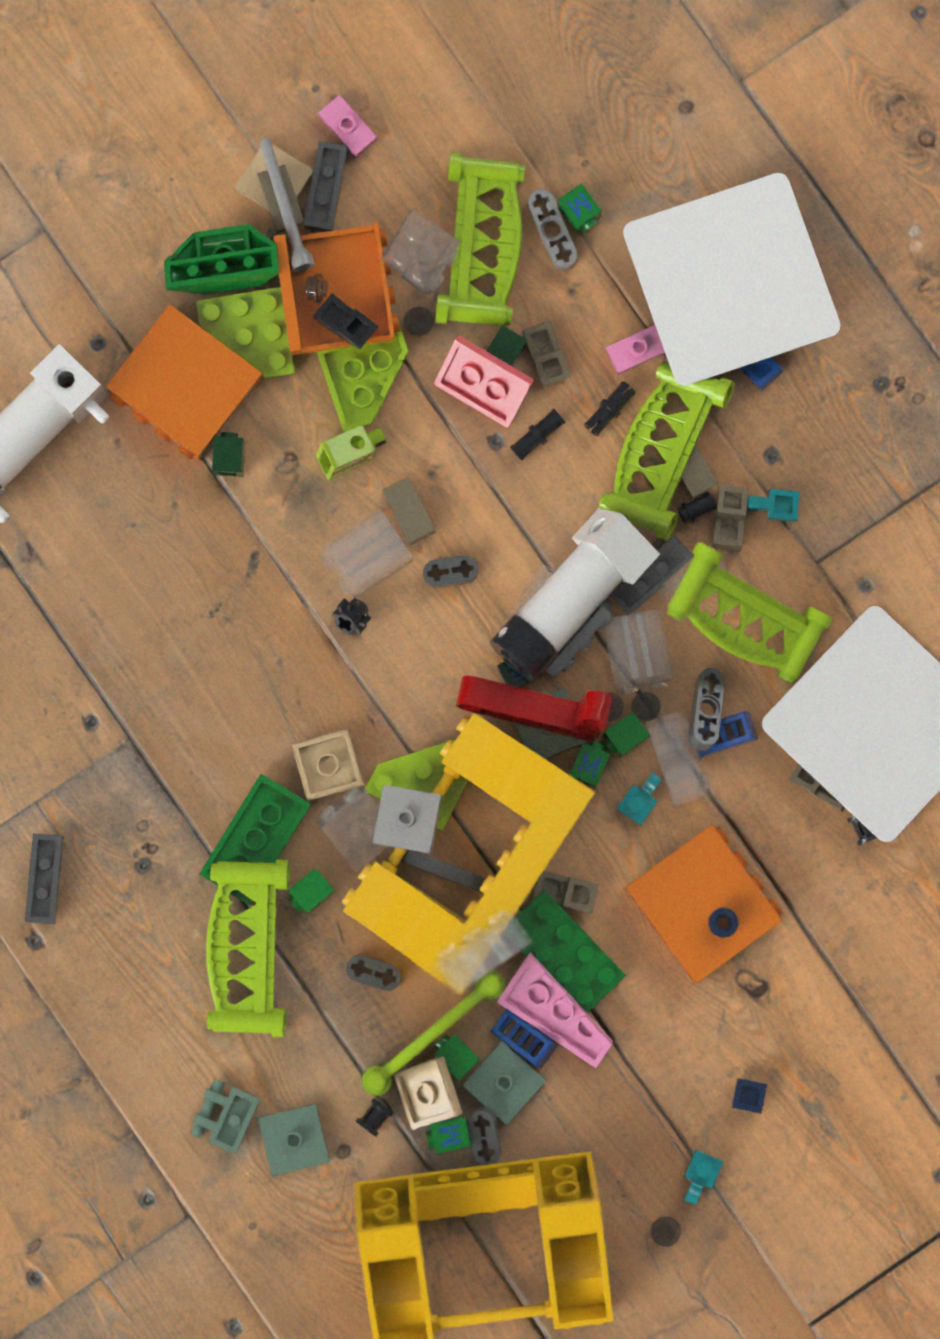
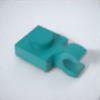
[747,489,799,522]
[616,772,662,825]
[684,1150,723,1205]

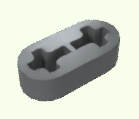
[423,556,478,588]
[346,955,401,991]
[468,1107,502,1165]

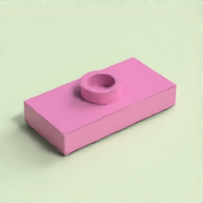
[318,95,377,158]
[606,325,665,375]

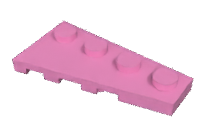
[497,952,614,1068]

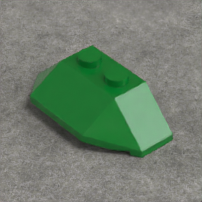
[164,224,280,295]

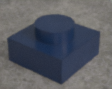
[731,1078,767,1114]

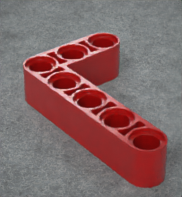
[456,676,613,741]

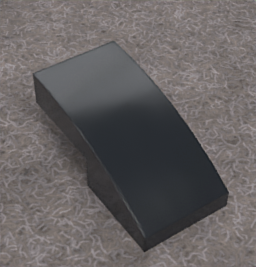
[313,293,379,350]

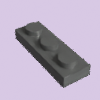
[303,141,348,232]
[609,535,694,616]
[546,599,613,677]
[24,833,64,925]

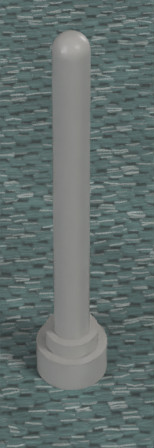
[260,138,315,272]

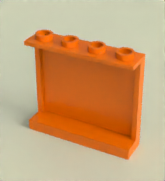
[274,221,400,355]
[105,304,264,461]
[625,824,782,984]

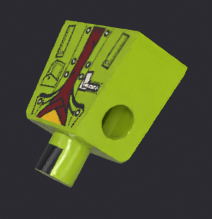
[316,426,386,482]

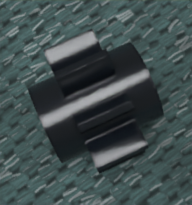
[333,598,371,634]

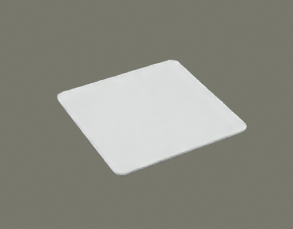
[623,173,840,386]
[762,606,940,842]

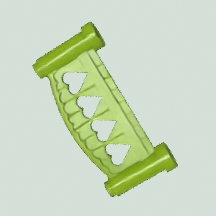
[435,152,525,326]
[599,361,735,541]
[666,542,834,684]
[206,859,290,1038]
[362,970,505,1096]

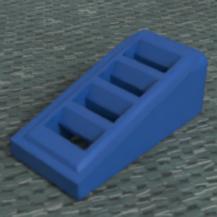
[696,711,758,757]
[490,1009,558,1069]

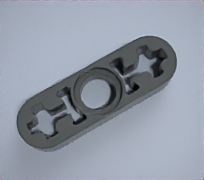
[689,668,725,751]
[400,850,485,892]

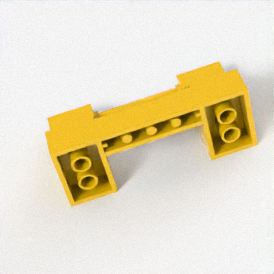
[341,713,595,995]
[354,1151,614,1339]

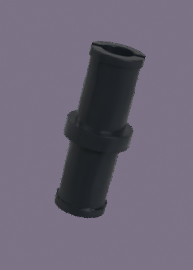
[584,381,636,437]
[510,408,566,461]

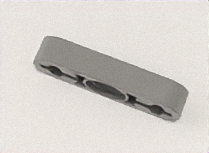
[528,189,577,270]

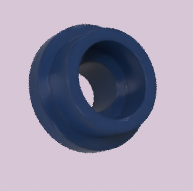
[708,908,739,938]

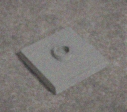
[372,785,442,854]

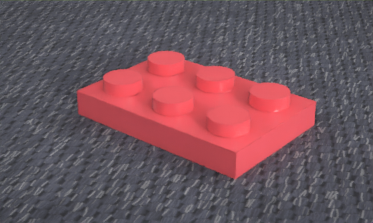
[434,335,534,428]

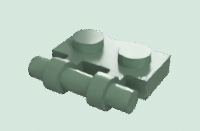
[190,1079,260,1154]

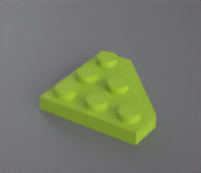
[196,287,296,378]
[317,325,409,432]
[364,739,469,831]

